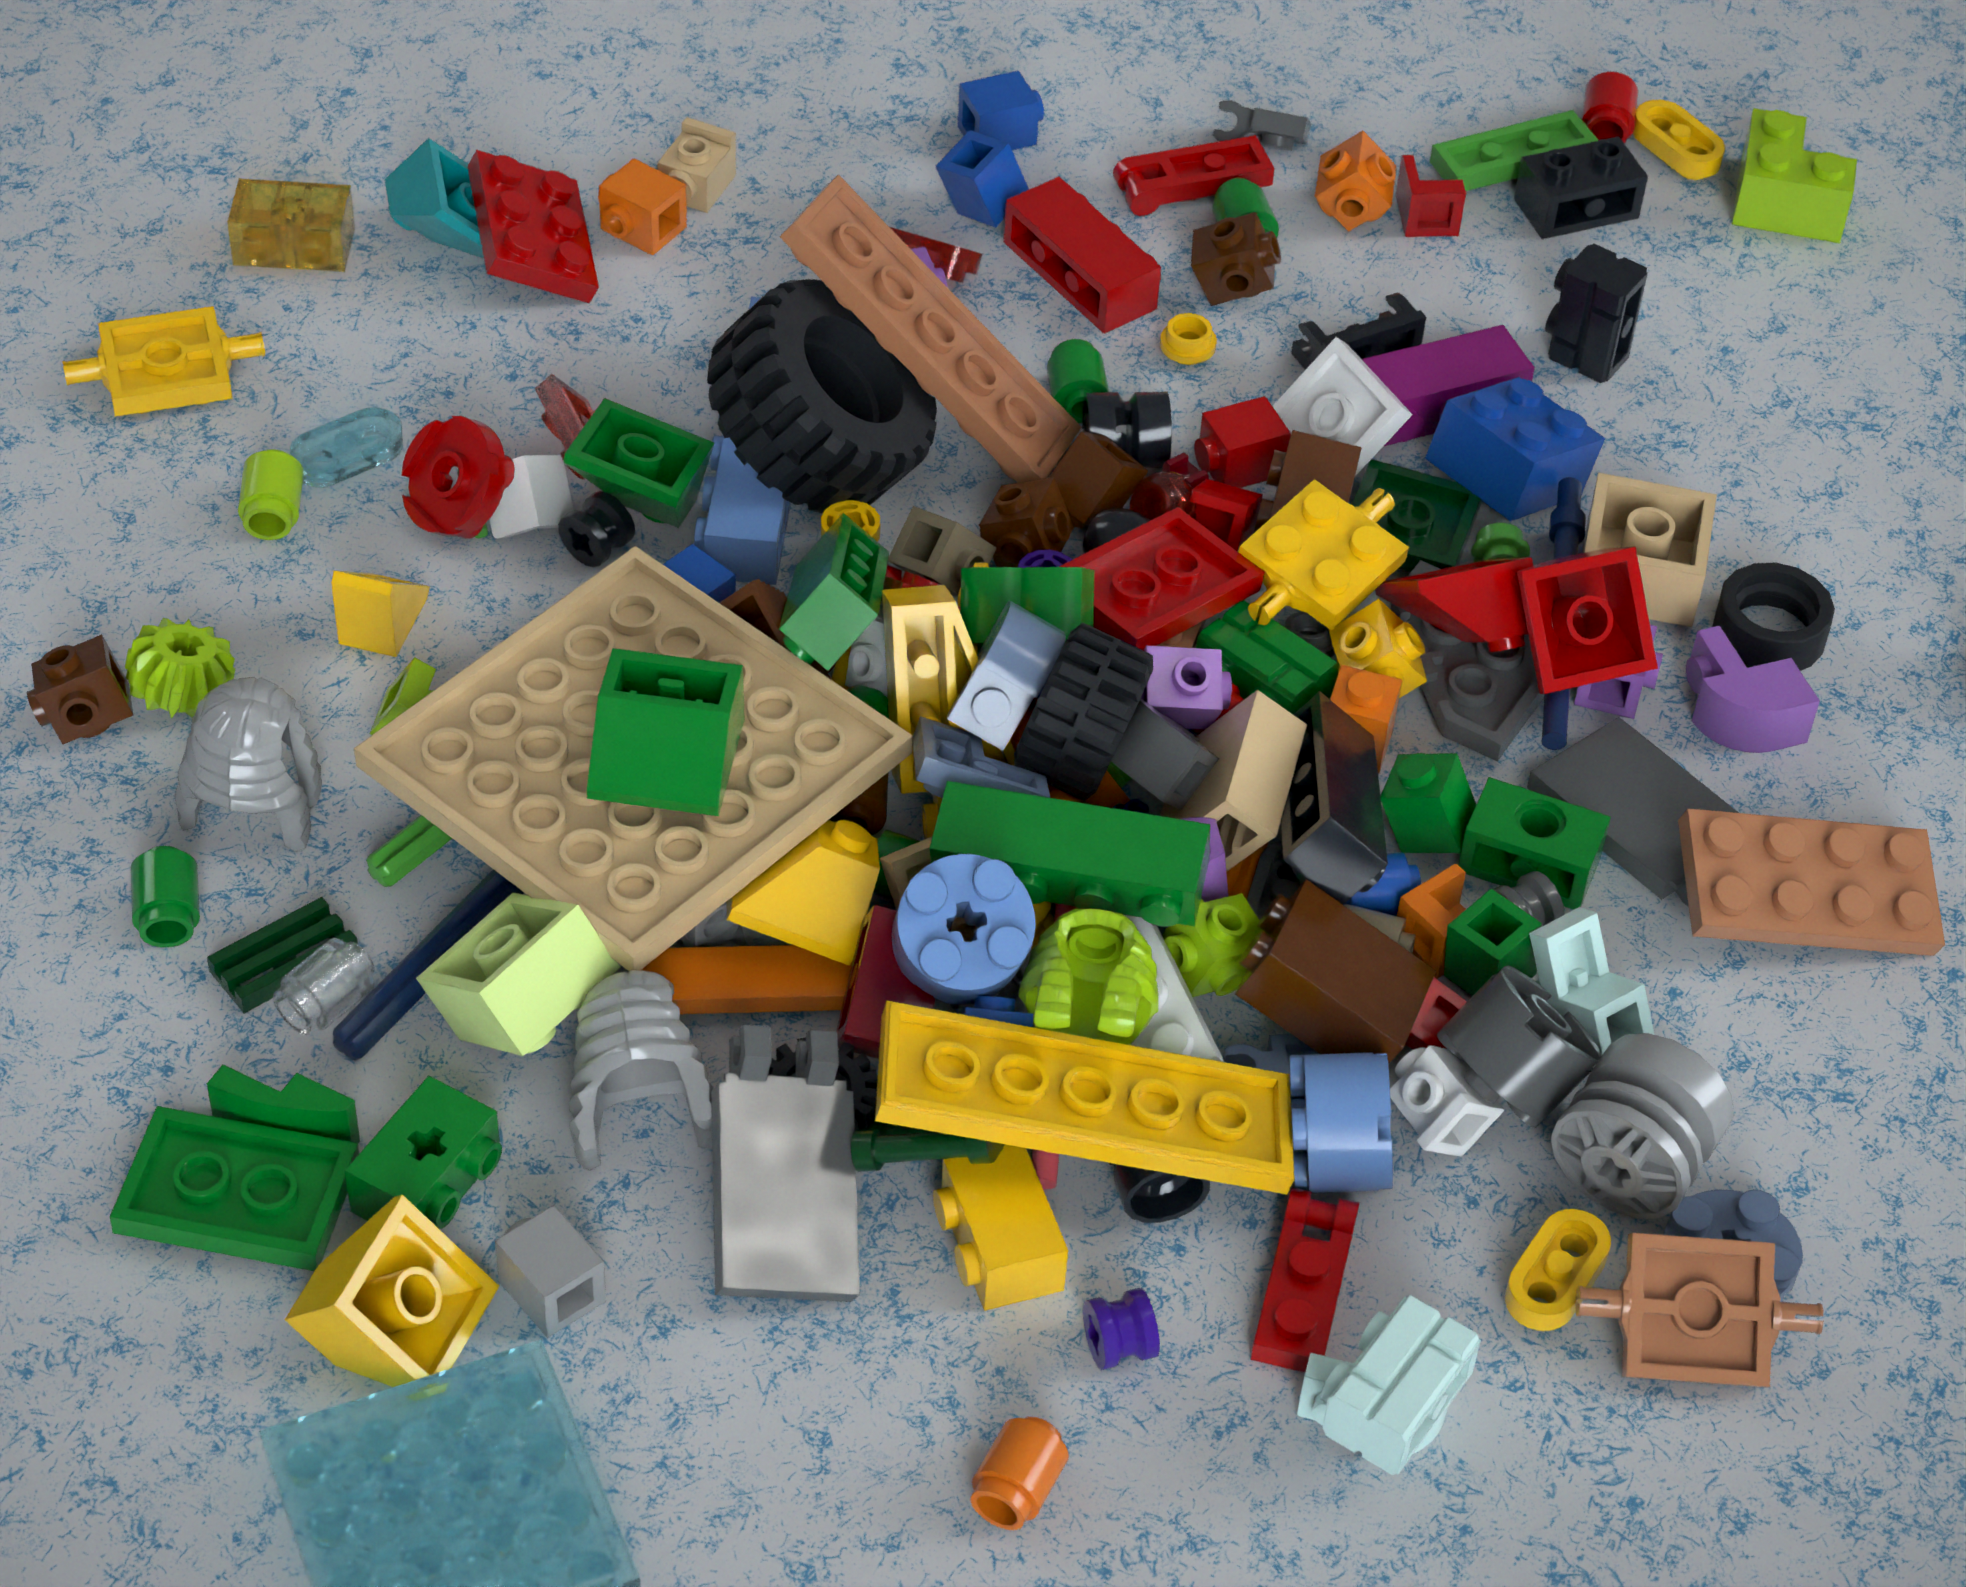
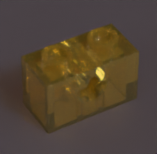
[227,179,355,272]

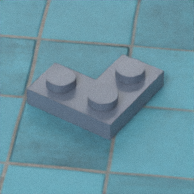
[912,716,1050,798]

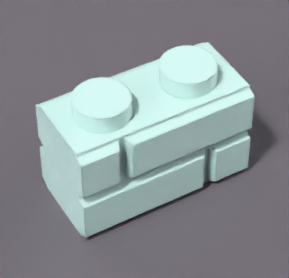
[1320,1295,1481,1476]

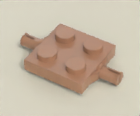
[1575,1233,1824,1388]

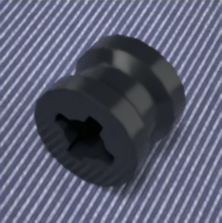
[558,491,635,567]

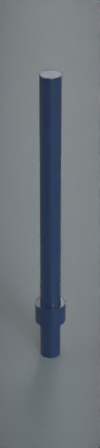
[1541,477,1586,750]

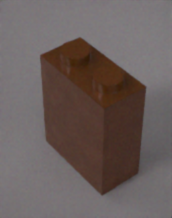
[1235,879,1436,1064]

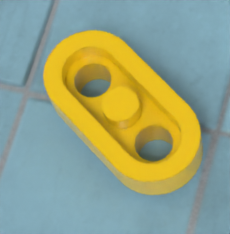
[1633,99,1725,180]
[1505,1209,1611,1331]

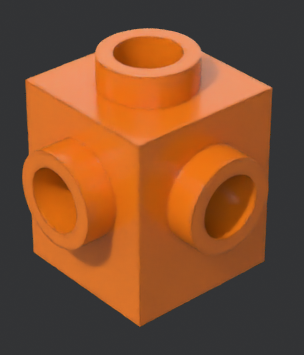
[1315,130,1397,232]

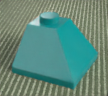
[384,138,484,258]

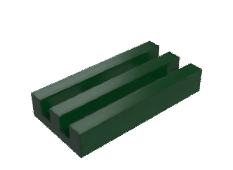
[207,897,359,1013]

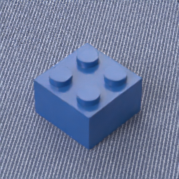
[1425,377,1605,522]

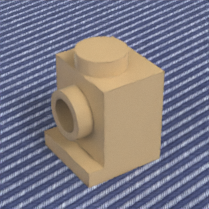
[657,117,736,213]

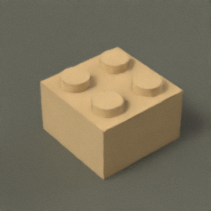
[1582,472,1717,627]

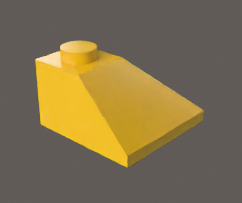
[726,820,880,966]
[284,1195,499,1399]

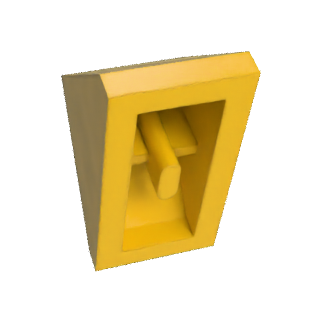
[331,570,430,657]

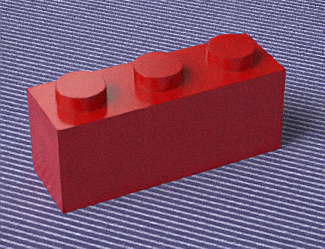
[1004,176,1161,334]

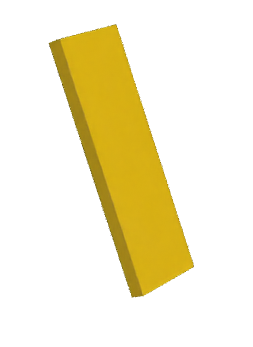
[875,1001,1294,1194]

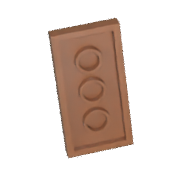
[1678,809,1945,956]

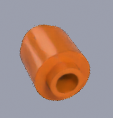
[970,1417,1069,1530]

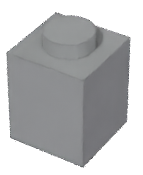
[495,1205,606,1338]

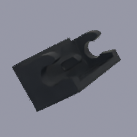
[1291,293,1426,370]

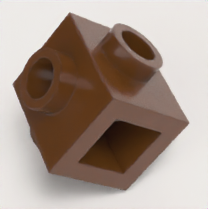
[1191,212,1281,306]
[979,477,1075,568]
[27,634,134,745]

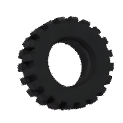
[707,279,937,513]

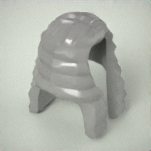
[174,677,322,852]
[569,970,713,1171]

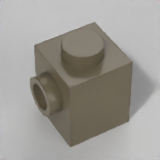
[888,506,997,597]

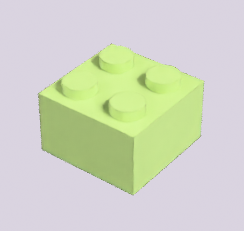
[416,893,621,1056]

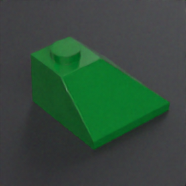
[563,398,715,528]

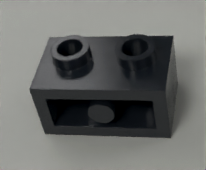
[1514,136,1648,239]

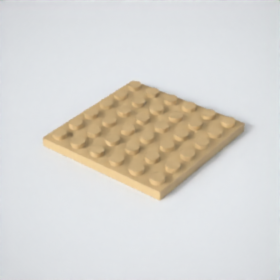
[354,546,913,971]

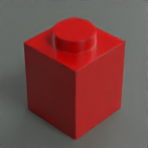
[1194,396,1291,488]

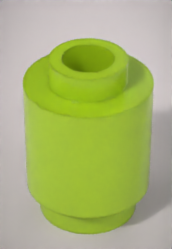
[238,449,304,540]

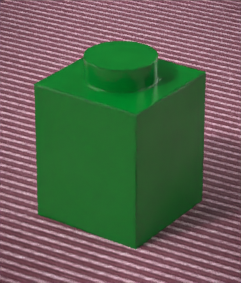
[1381,753,1476,853]
[1444,889,1542,996]

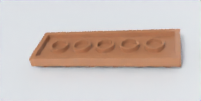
[780,174,1082,483]

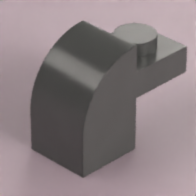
[1111,698,1220,810]

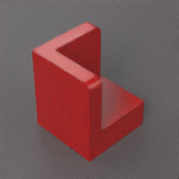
[1396,155,1466,237]
[1189,478,1263,552]

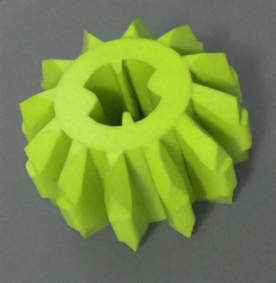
[125,618,235,719]

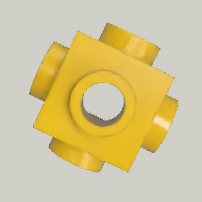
[1329,599,1427,698]

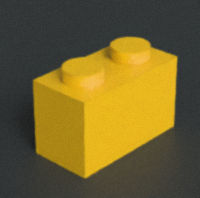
[933,1144,1068,1311]

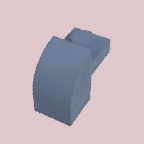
[946,600,1066,751]

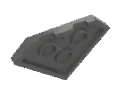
[1390,560,1544,762]

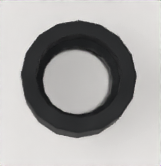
[1712,562,1835,671]

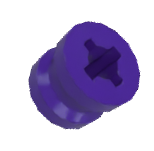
[1083,1287,1160,1370]

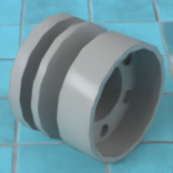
[1551,1033,1734,1219]

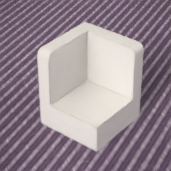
[489,455,574,539]

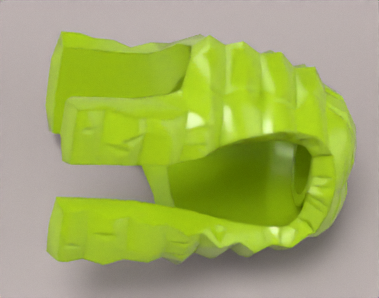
[1018,909,1159,1045]

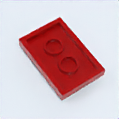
[467,149,599,304]
[1059,507,1265,651]

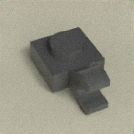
[1213,100,1311,151]

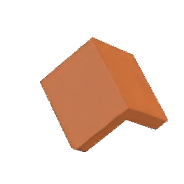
[1397,864,1466,979]

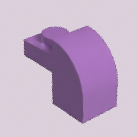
[1686,626,1820,753]

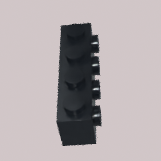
[1281,691,1388,905]

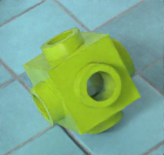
[1162,893,1265,997]

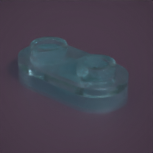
[290,407,404,488]

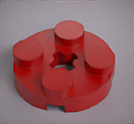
[401,416,515,539]

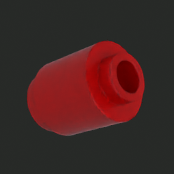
[1582,71,1638,143]

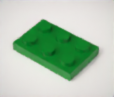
[109,1106,359,1271]

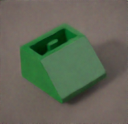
[587,648,745,816]

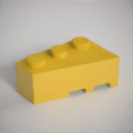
[882,585,1015,794]

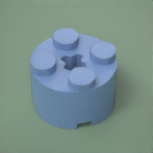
[892,854,1035,1004]
[1290,1053,1393,1193]

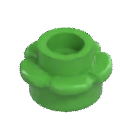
[1471,523,1530,562]

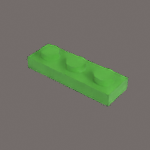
[1430,110,1598,191]

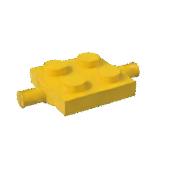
[62,306,266,417]
[1238,479,1409,631]

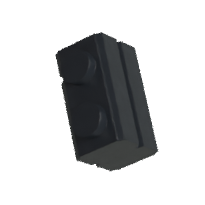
[1545,243,1648,383]

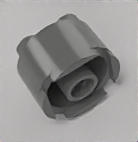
[1437,966,1601,1128]

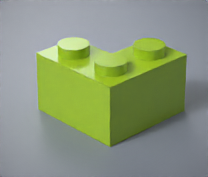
[1732,108,1857,243]

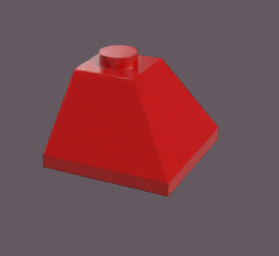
[1517,546,1658,694]
[1375,557,1533,652]

